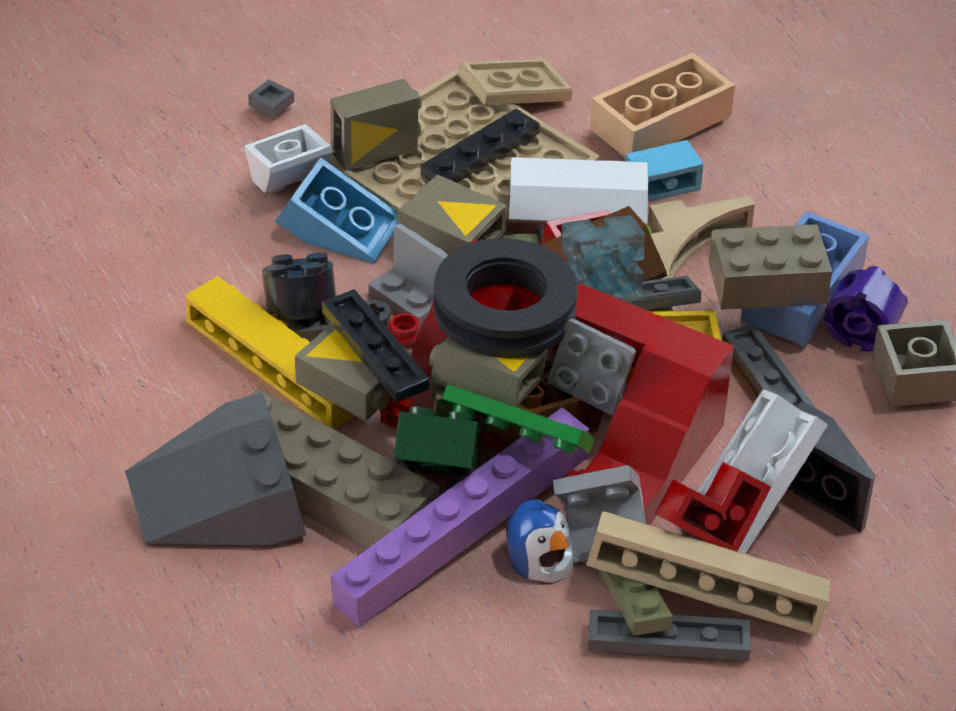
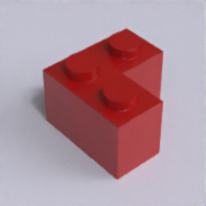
[655,462,772,552]

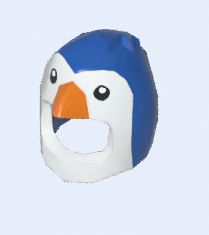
[506,499,574,583]

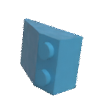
[275,157,398,263]

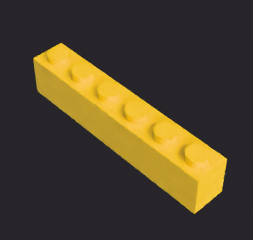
[185,276,356,430]

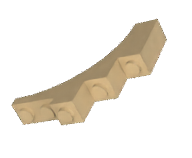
[647,195,755,312]

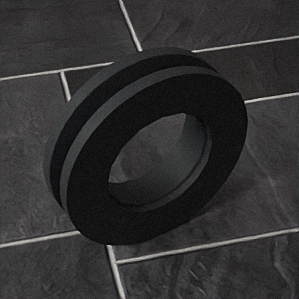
[433,238,578,357]

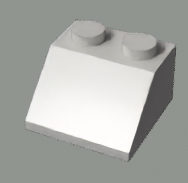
[244,124,333,193]

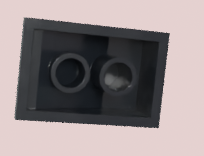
[787,401,875,533]

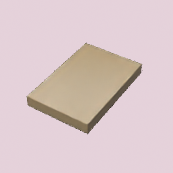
[458,59,573,105]

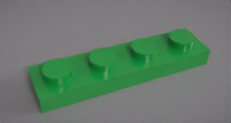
[442,384,595,455]

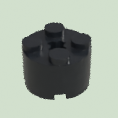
[262,252,336,320]

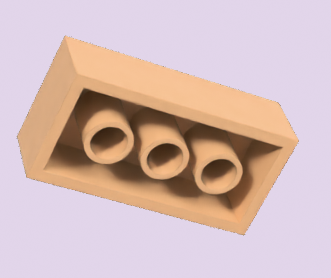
[590,53,735,158]

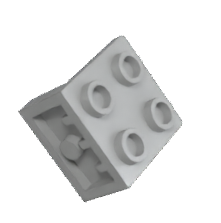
[368,223,448,325]
[547,318,635,415]
[553,465,646,564]

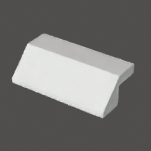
[509,157,648,226]
[697,389,828,554]

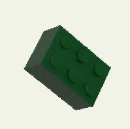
[393,407,484,478]

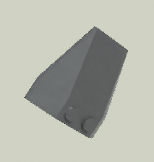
[125,392,306,547]

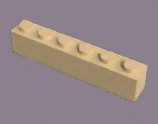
[587,511,831,636]

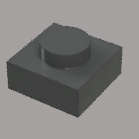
[248,80,294,118]

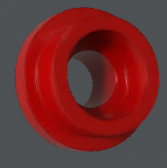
[387,313,421,346]

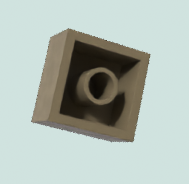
[872,319,956,407]

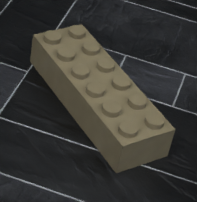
[250,389,439,549]

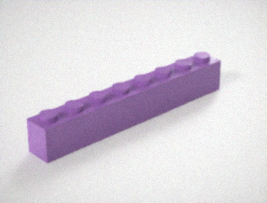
[330,408,589,628]

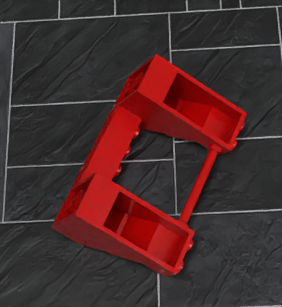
[380,240,734,525]

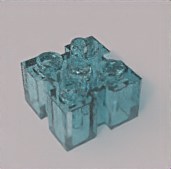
[561,215,645,301]

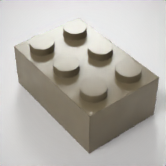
[709,224,832,310]

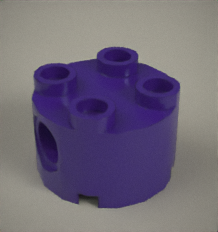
[824,266,908,352]

